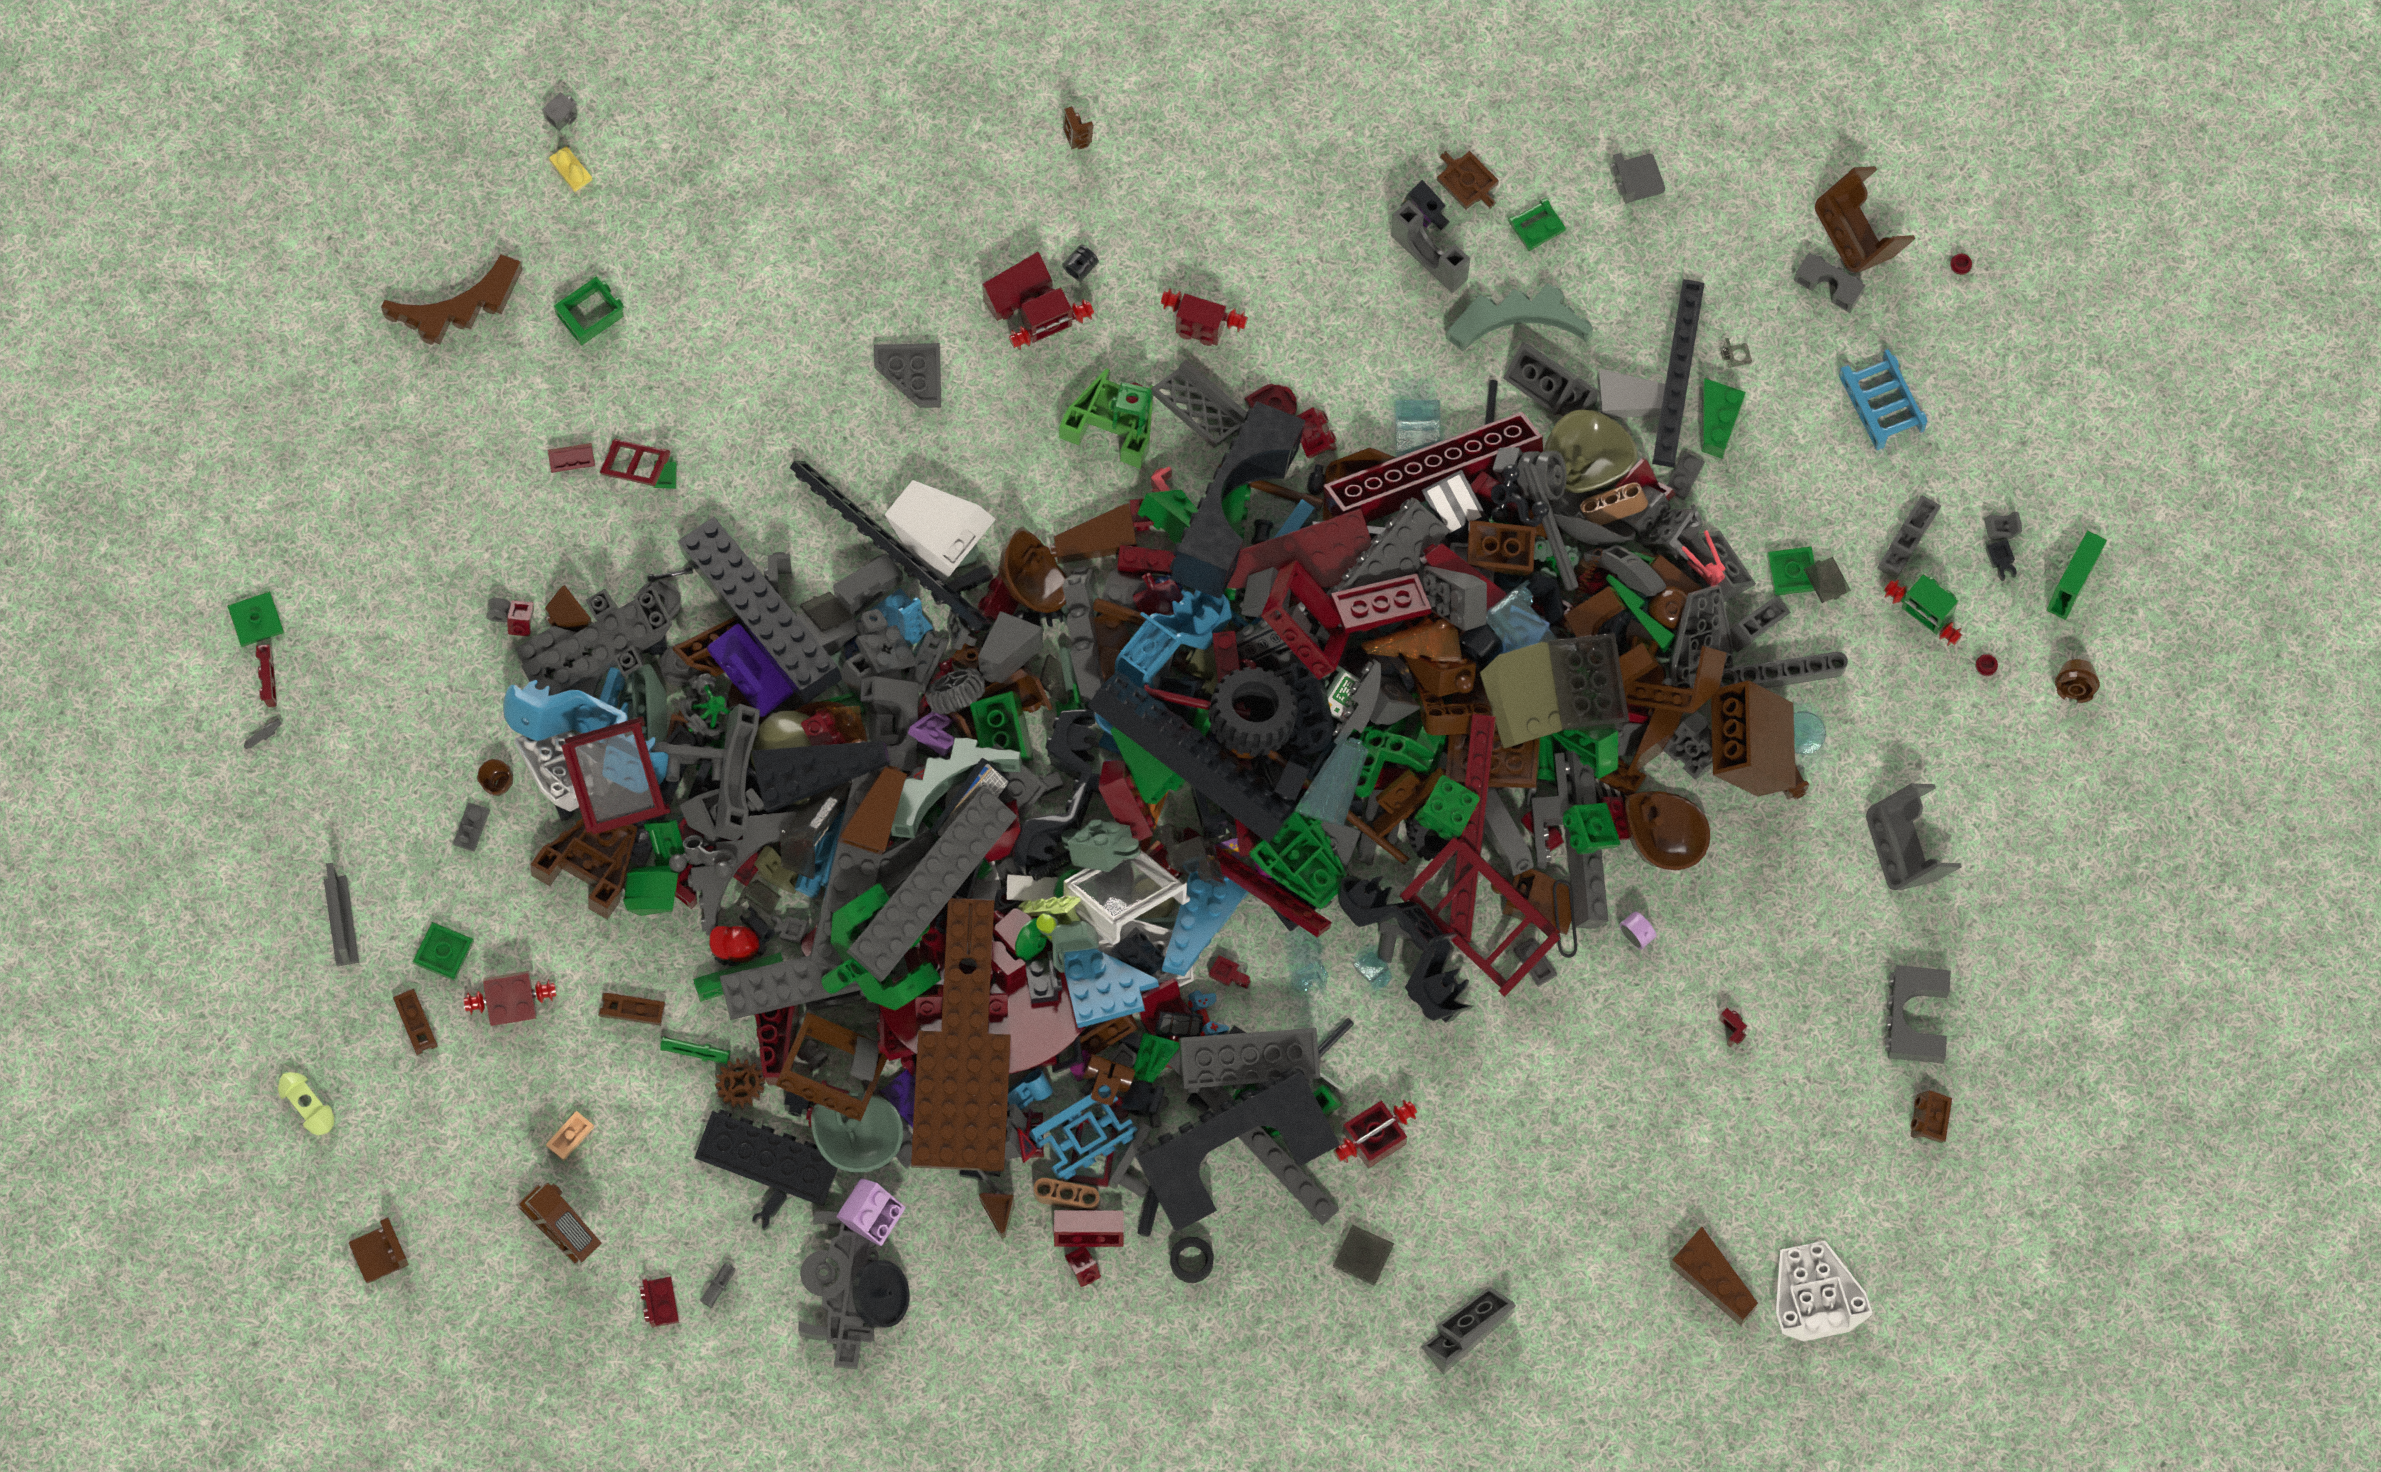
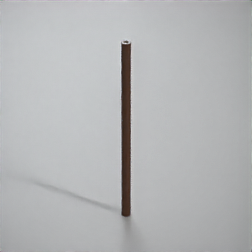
[1267,750,1410,865]

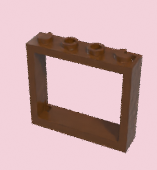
[776,1012,887,1122]

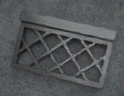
[1151,360,1247,448]
[324,862,359,967]

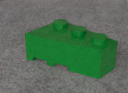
[1702,378,1746,459]
[1137,489,1198,544]
[1551,715,1618,779]

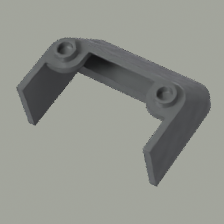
[1866,783,1962,890]

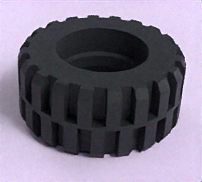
[1208,667,1298,756]

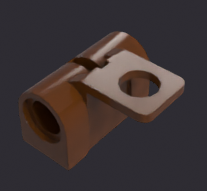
[1082,1054,1135,1106]

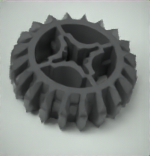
[925,668,986,714]

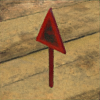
[1017,1108,1038,1163]

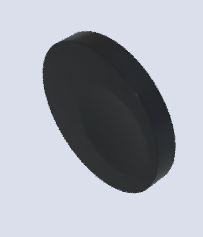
[852,1260,910,1328]

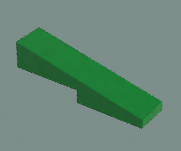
[1606,574,1675,653]

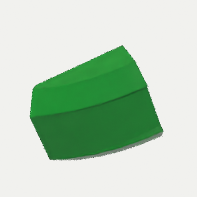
[623,866,678,916]

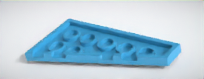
[1162,858,1249,976]

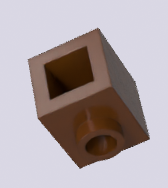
[952,643,981,673]

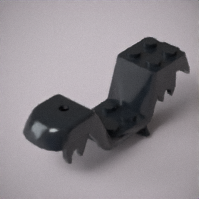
[1013,709,1102,877]
[1338,876,1474,1023]

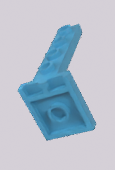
[869,588,933,647]

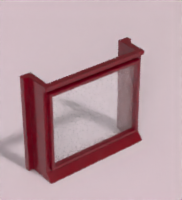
[561,716,671,835]

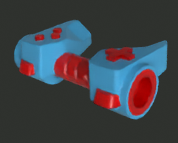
[1188,990,1229,1036]

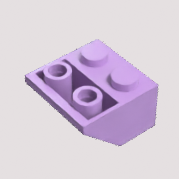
[836,1178,906,1246]

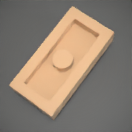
[546,1111,594,1162]

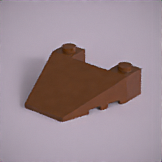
[530,806,637,920]

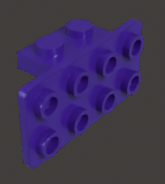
[707,624,793,717]

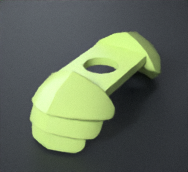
[278,1072,334,1135]

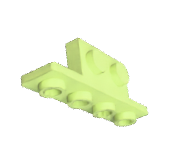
[1019,895,1081,925]

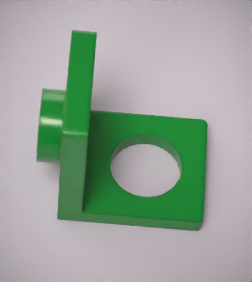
[1055,683,1087,716]

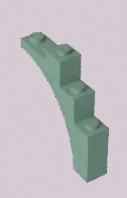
[1446,283,1593,351]
[891,738,1022,838]

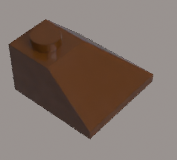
[545,585,592,633]

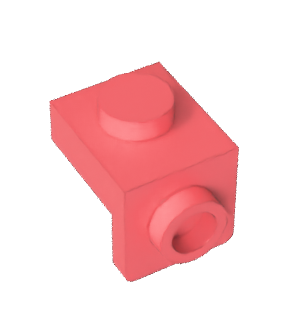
[1151,466,1172,492]

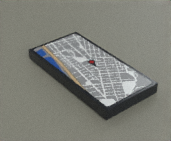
[929,758,1011,839]

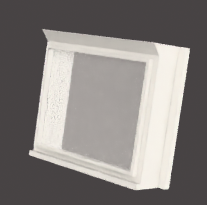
[1061,849,1190,945]

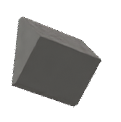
[1241,567,1291,618]

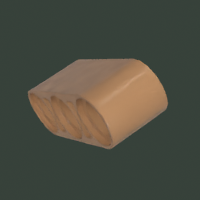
[1580,483,1648,526]
[1034,1178,1099,1211]

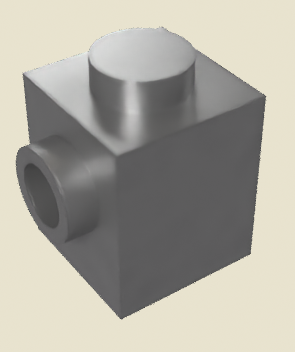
[542,92,578,131]

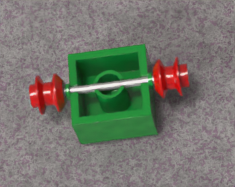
[1884,574,1962,646]

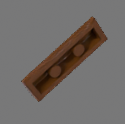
[1070,1014,1138,1055]

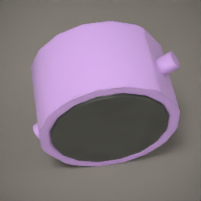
[1619,911,1657,950]

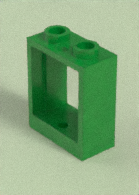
[554,276,624,346]

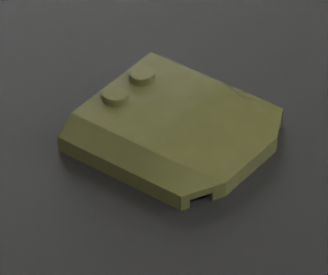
[1479,642,1590,749]

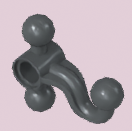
[669,835,738,879]

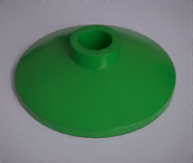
[1015,918,1048,961]

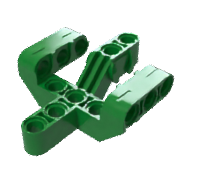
[1332,681,1448,797]
[822,883,942,1010]

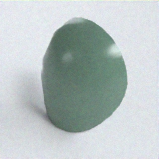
[811,1093,903,1173]

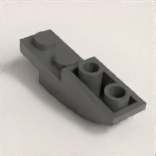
[1585,544,1666,596]
[1332,659,1381,747]

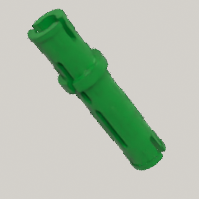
[660,1036,731,1065]

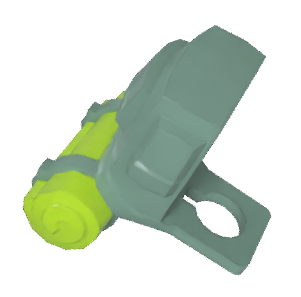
[1036,913,1099,973]

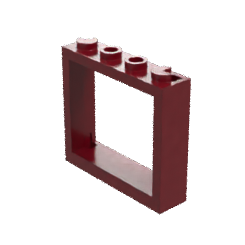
[1261,561,1350,680]

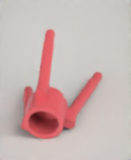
[1682,530,1726,587]

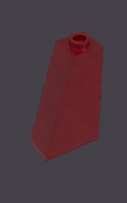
[1419,543,1507,611]

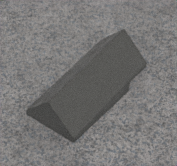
[1503,342,1598,417]
[1421,1287,1516,1375]

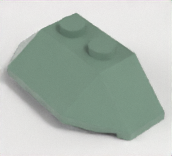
[619,664,668,743]

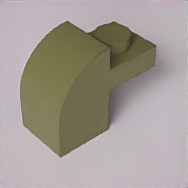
[754,846,801,894]

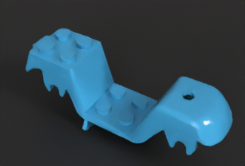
[1095,590,1232,734]
[503,680,669,794]

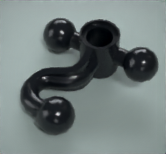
[1491,464,1549,527]

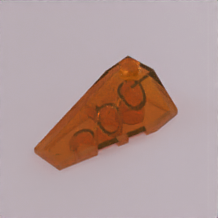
[1362,620,1461,662]

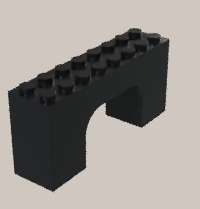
[1135,1067,1340,1232]

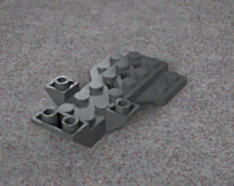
[515,585,673,698]

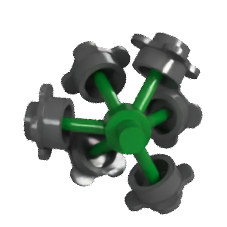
[680,673,736,740]

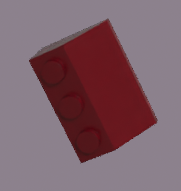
[982,252,1053,321]

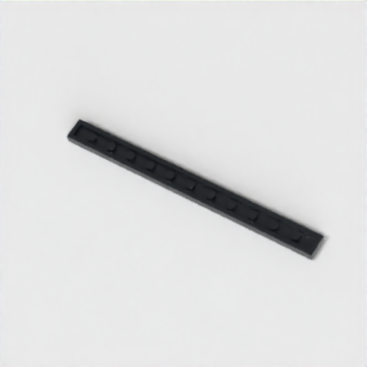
[790,461,993,631]

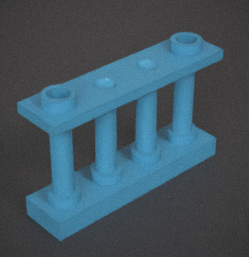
[1839,349,1928,451]

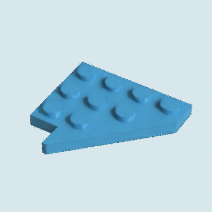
[1065,948,1159,1028]

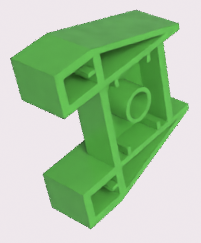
[1059,368,1153,469]

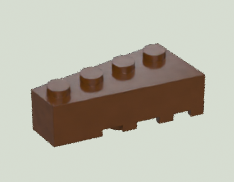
[1670,1227,1758,1326]

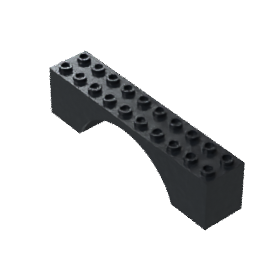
[1170,402,1306,599]

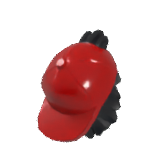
[709,926,767,966]

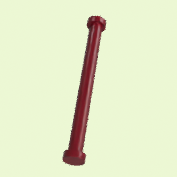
[1144,685,1251,721]

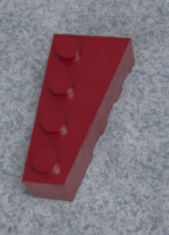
[754,1004,800,1085]

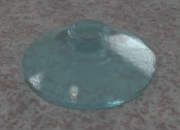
[1794,711,1826,755]

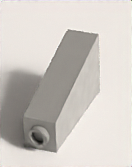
[1598,370,1685,418]

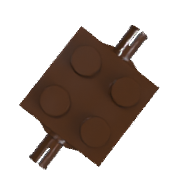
[1437,151,1499,210]

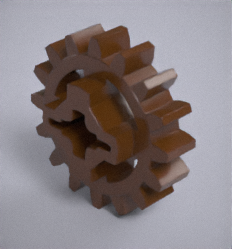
[715,1058,765,1109]

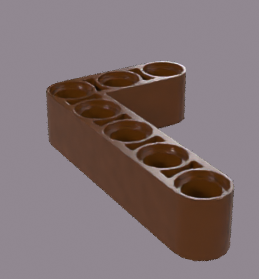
[1409,667,1491,735]

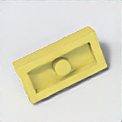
[549,146,592,192]

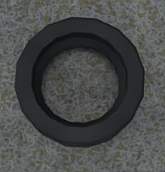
[1170,1237,1214,1283]

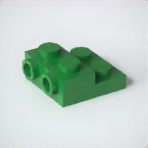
[1563,803,1621,854]

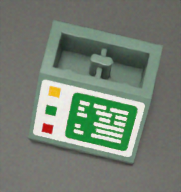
[1323,665,1360,722]

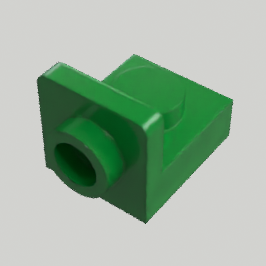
[654,456,678,489]

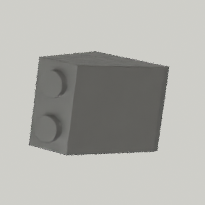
[978,611,1044,683]

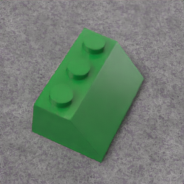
[970,691,1034,763]

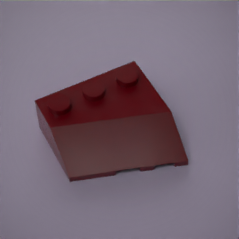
[1099,760,1156,841]

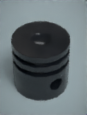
[1062,245,1099,282]

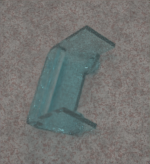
[1486,580,1581,660]

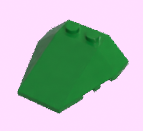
[1249,799,1347,910]

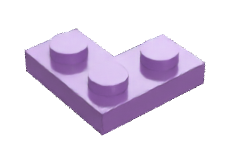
[908,711,955,756]

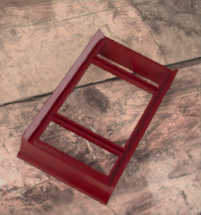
[1399,837,1561,997]

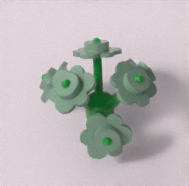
[1533,537,1583,592]

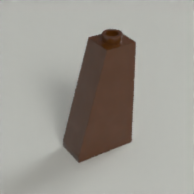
[1050,503,1137,564]
[837,766,907,855]

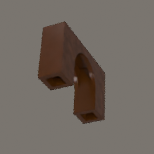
[1626,554,1702,653]
[1564,586,1659,693]

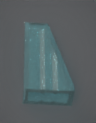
[1295,738,1369,827]

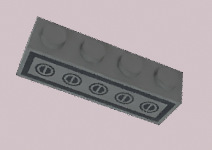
[1235,605,1312,662]

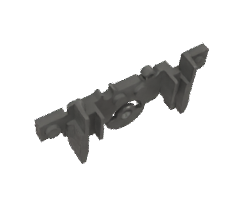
[798,1211,879,1370]

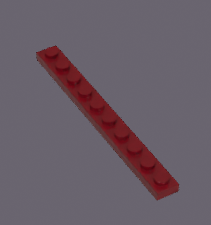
[1212,631,1260,857]
[1449,714,1496,943]

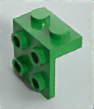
[1414,775,1479,840]

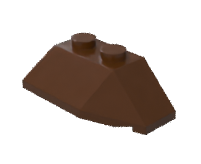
[672,617,739,677]

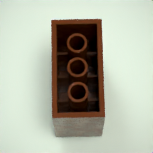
[1711,680,1796,797]

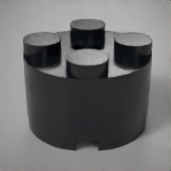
[1451,624,1504,670]

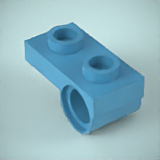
[1008,1067,1053,1111]

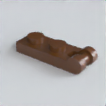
[393,989,438,1056]
[598,993,666,1026]

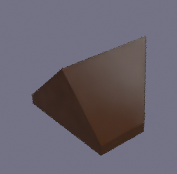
[979,1193,1015,1239]

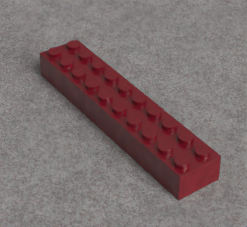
[1324,411,1543,523]

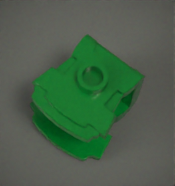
[1110,382,1153,436]

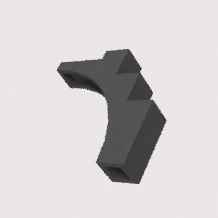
[1063,566,1105,703]
[688,812,800,936]

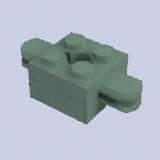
[1061,820,1141,872]

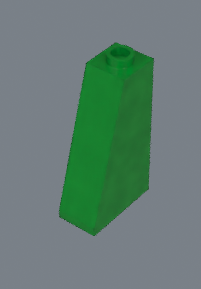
[2046,530,2107,620]
[1110,726,1181,805]

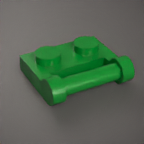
[1508,198,1566,251]
[1537,735,1561,786]
[644,820,688,866]

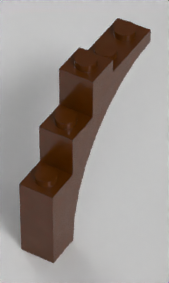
[381,254,523,345]

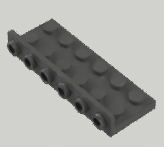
[1327,498,1450,633]
[1179,1028,1320,1093]

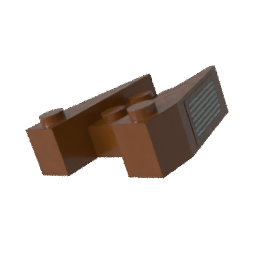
[516,1183,602,1264]

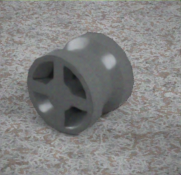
[486,598,511,623]

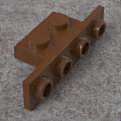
[1372,767,1446,838]

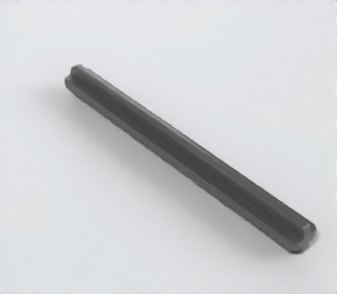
[1523,464,1578,591]

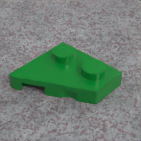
[1133,1033,1180,1083]

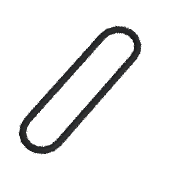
[1553,879,1577,958]

